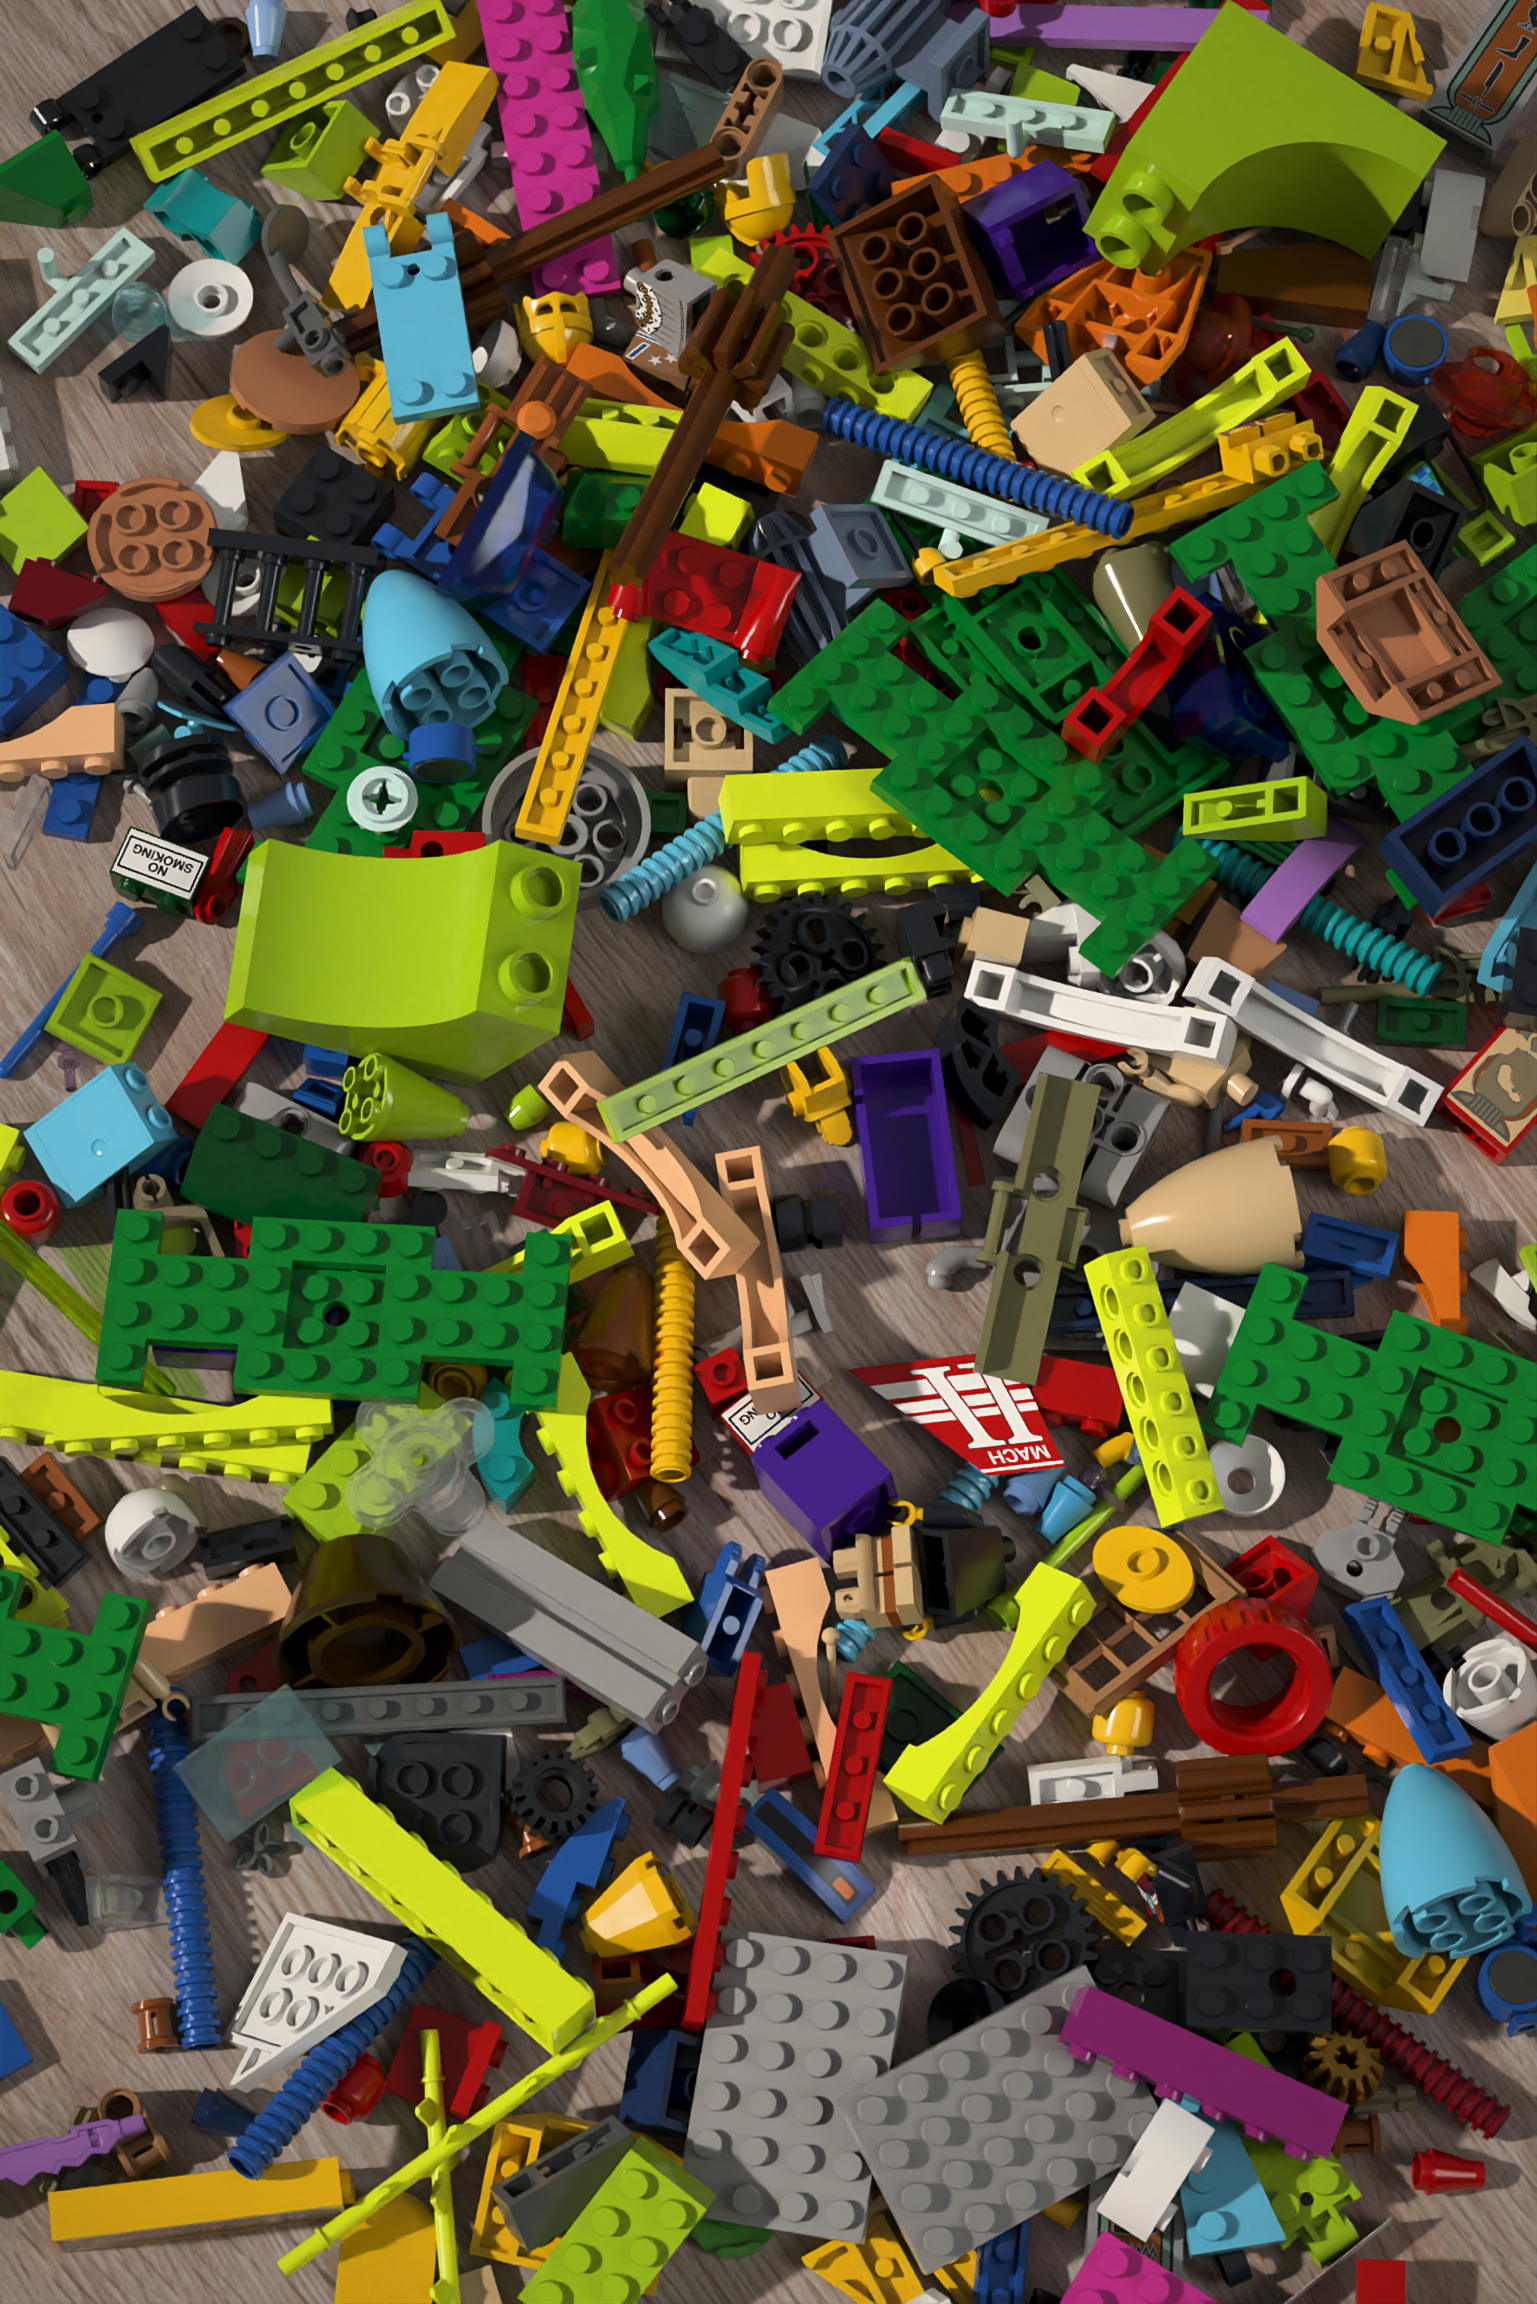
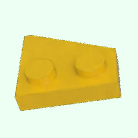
[1352,1,1434,103]
[801,2213,925,2304]

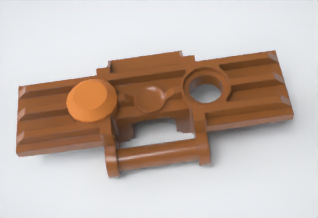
[433,354,593,564]

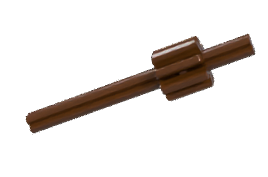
[333,141,729,356]
[606,243,801,588]
[898,1753,1369,1863]

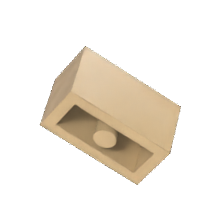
[955,907,1030,968]

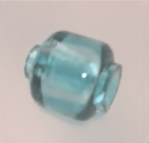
[112,281,167,344]

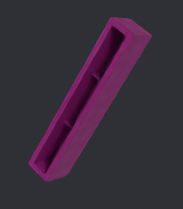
[1057,1986,1349,2164]

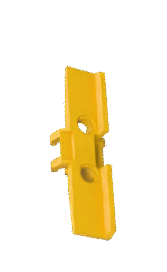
[321,61,500,314]

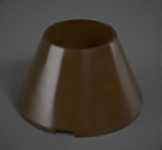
[273,1534,460,1691]

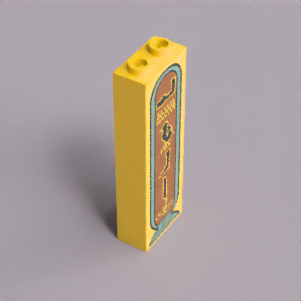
[48,2156,356,2253]

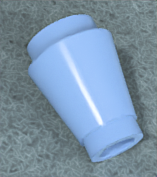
[245,0,287,63]

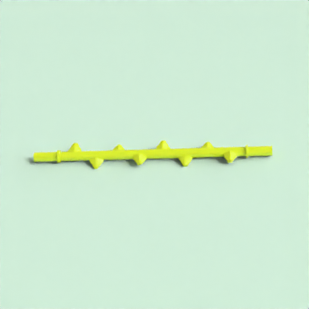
[276,1972,678,2277]
[415,2029,461,2304]

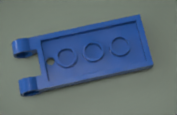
[371,472,593,658]

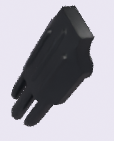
[1351,895,1413,982]

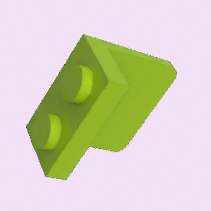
[422,379,514,501]

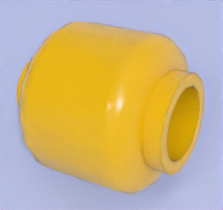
[540,1121,610,1179]
[1328,1126,1388,1195]
[1092,1689,1156,1756]

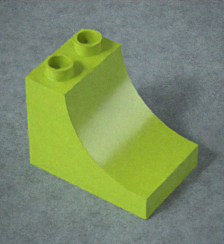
[1082,0,1448,277]
[223,838,583,1088]

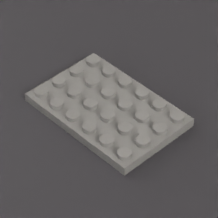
[683,1928,911,2245]
[835,1965,1159,2275]

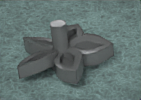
[233,1821,288,1878]

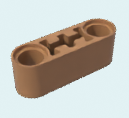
[710,57,785,181]

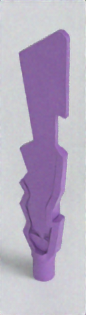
[0,2112,147,2187]

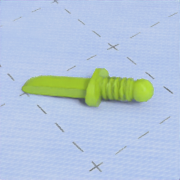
[1505,323,1537,398]

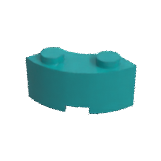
[143,169,263,265]
[472,1376,536,1515]

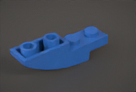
[526,1797,632,1965]

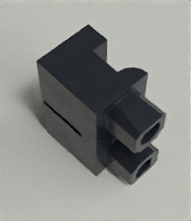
[894,896,957,1000]

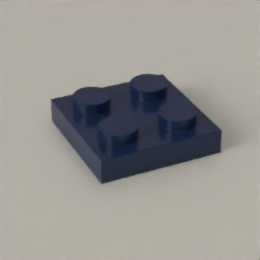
[806,123,901,228]

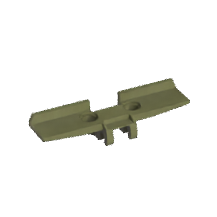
[973,1071,1101,1386]
[1336,1529,1537,1686]

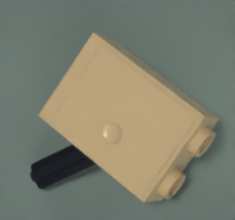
[1009,320,1156,482]

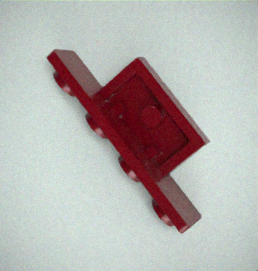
[484,1142,661,1230]

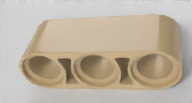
[1479,133,1537,238]

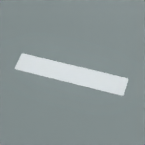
[1284,2217,1392,2304]

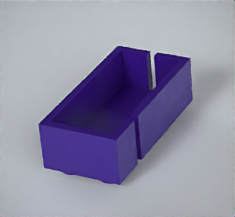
[849,1048,962,1245]

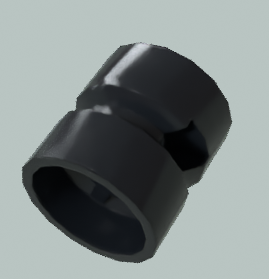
[773,1189,843,1254]

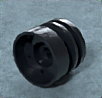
[137,733,248,844]

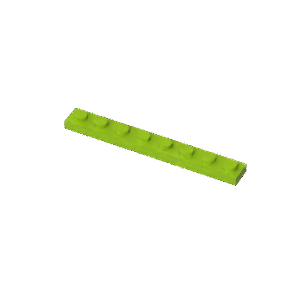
[596,956,927,1144]

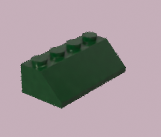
[179,1101,383,1228]

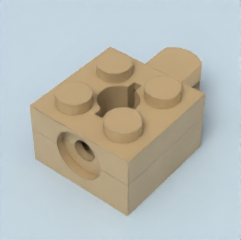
[664,688,753,823]

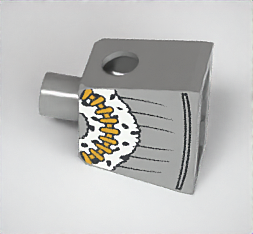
[623,259,717,360]

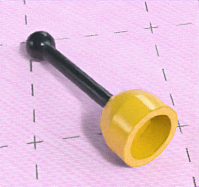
[878,505,948,586]

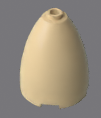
[1118,1135,1305,1275]

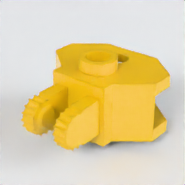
[779,1046,853,1147]

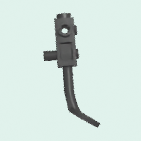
[261,204,352,378]

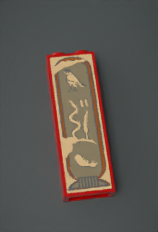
[1433,1027,1537,1167]

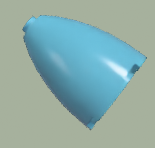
[362,569,509,742]
[1379,1763,1532,1960]

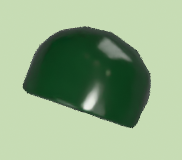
[652,186,714,241]

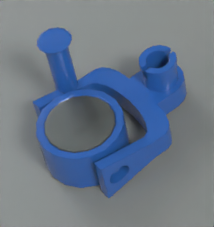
[1473,1901,1537,2038]

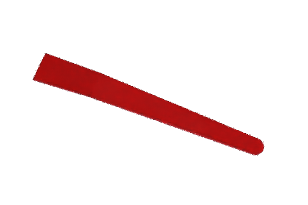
[955,1104,986,1187]

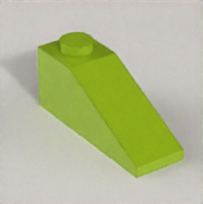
[1183,776,1327,842]

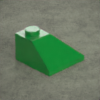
[0,129,94,229]
[562,470,652,549]

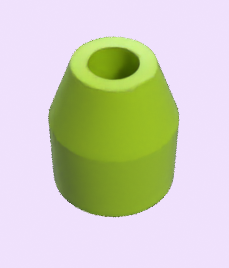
[503,1084,552,1132]

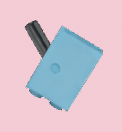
[23,1062,179,1240]

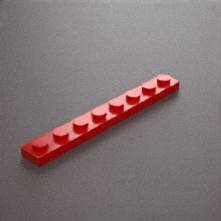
[681,1651,768,2031]

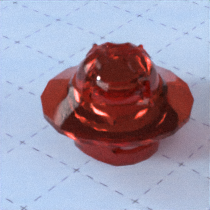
[1174,293,1263,402]
[1432,345,1537,441]

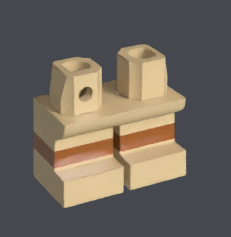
[833,1524,924,1629]

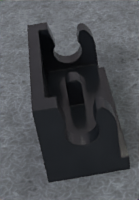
[197,1513,298,1581]

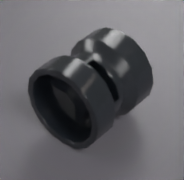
[653,1786,715,1851]

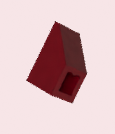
[8,557,109,631]

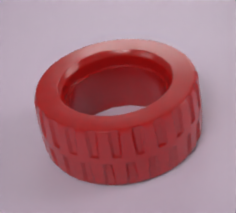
[1173,1597,1333,1757]

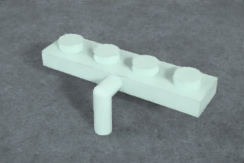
[940,87,1116,158]
[7,227,156,375]
[870,460,1050,560]

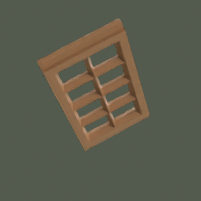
[1047,1531,1248,1719]

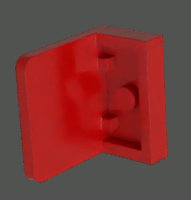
[586,1385,700,1503]
[386,2003,509,2122]

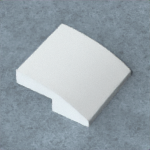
[1168,1281,1246,1400]

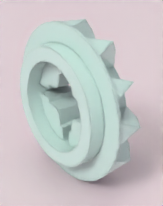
[347,766,418,836]

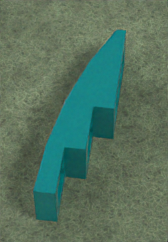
[647,625,793,745]

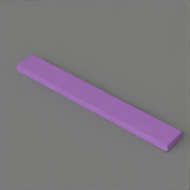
[944,2,1272,52]

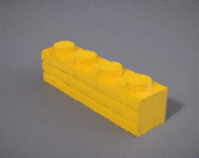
[1041,1848,1148,1949]

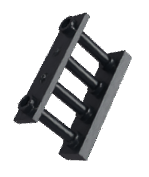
[193,528,388,665]

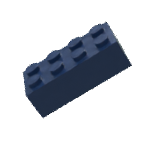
[1377,734,1537,919]

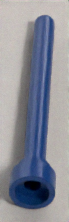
[0,901,145,1079]

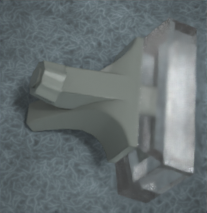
[1367,235,1456,325]

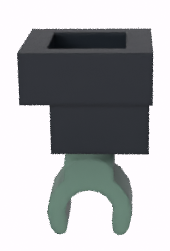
[933,882,981,942]

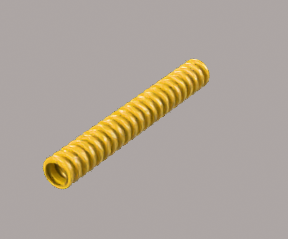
[945,349,1030,511]
[651,1198,695,1483]

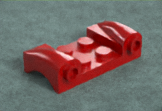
[606,530,802,664]

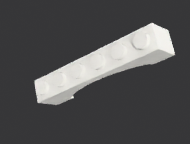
[1181,956,1444,1127]
[964,959,1239,1070]

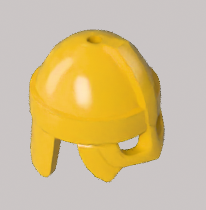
[711,152,797,247]
[512,291,593,369]

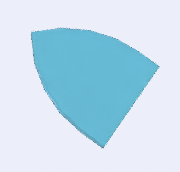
[157,699,242,739]

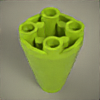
[339,1053,469,1142]

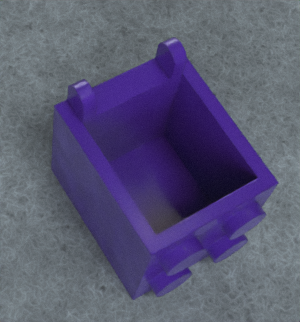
[961,159,1103,302]
[750,1399,902,1568]

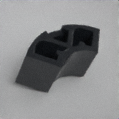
[1363,389,1453,502]
[936,996,1022,1131]

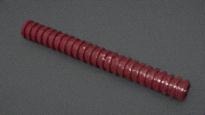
[1195,1887,1512,2141]

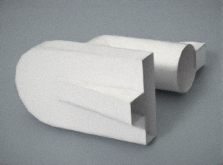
[1275,1062,1339,1121]
[785,1273,833,1337]

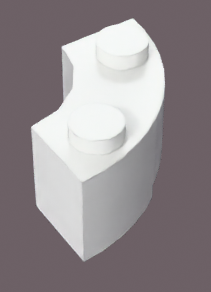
[1412,168,1486,282]
[1096,2098,1215,2242]

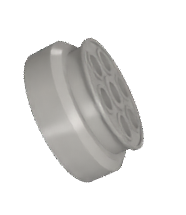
[482,746,651,912]

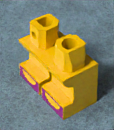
[1218,409,1324,484]

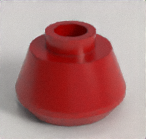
[356,1141,414,1198]

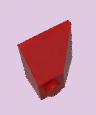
[1198,1535,1320,1663]

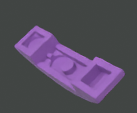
[1239,815,1369,944]

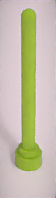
[985,1464,1147,1632]

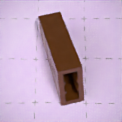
[1206,239,1375,330]

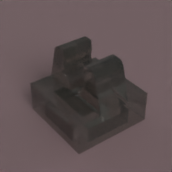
[60,2154,118,2191]

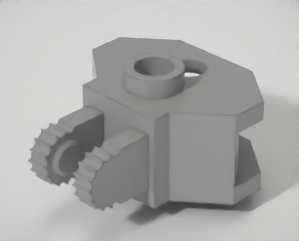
[1309,1498,1405,1603]

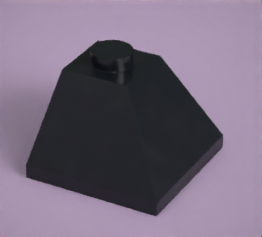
[1343,478,1469,584]

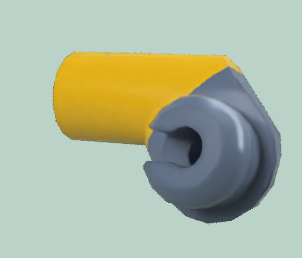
[1090,1432,1143,1471]

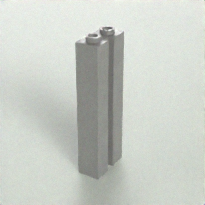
[427,1511,709,1735]

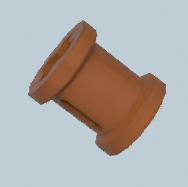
[504,1800,558,1860]
[131,1997,180,2054]
[1331,2114,1381,2159]

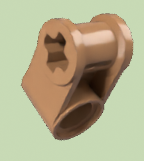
[97,2087,175,2182]

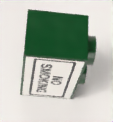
[109,826,212,918]

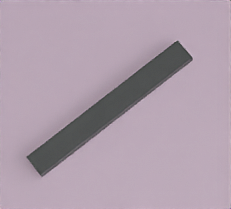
[190,1675,567,1745]

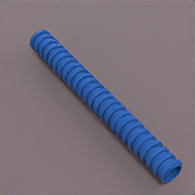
[820,396,1134,540]
[145,1686,223,2051]
[227,1930,443,2181]

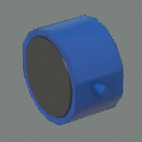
[1381,314,1449,388]
[403,723,482,783]

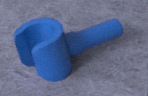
[1222,1092,1285,1134]

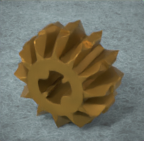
[1301,2027,1384,2110]

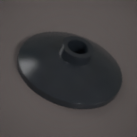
[927,1978,1008,2047]

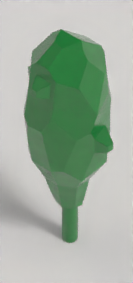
[572,0,661,222]

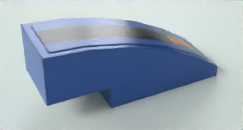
[743,1786,875,1924]

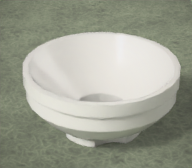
[472,319,522,390]
[1208,1434,1285,1517]

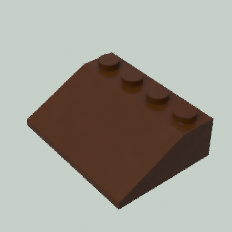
[825,173,1008,378]

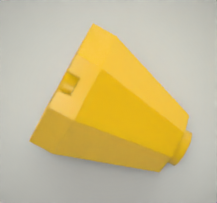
[579,1851,696,1958]

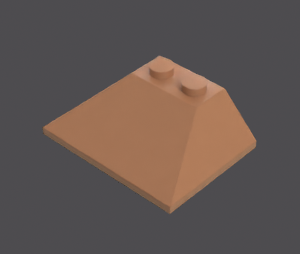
[1316,539,1504,726]

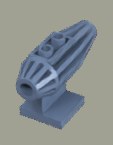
[821,0,990,124]
[748,504,915,669]

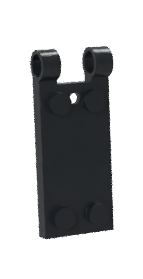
[29,5,247,182]

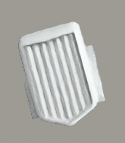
[1020,898,1101,992]

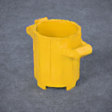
[335,352,451,482]

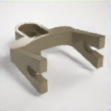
[133,1174,225,1257]

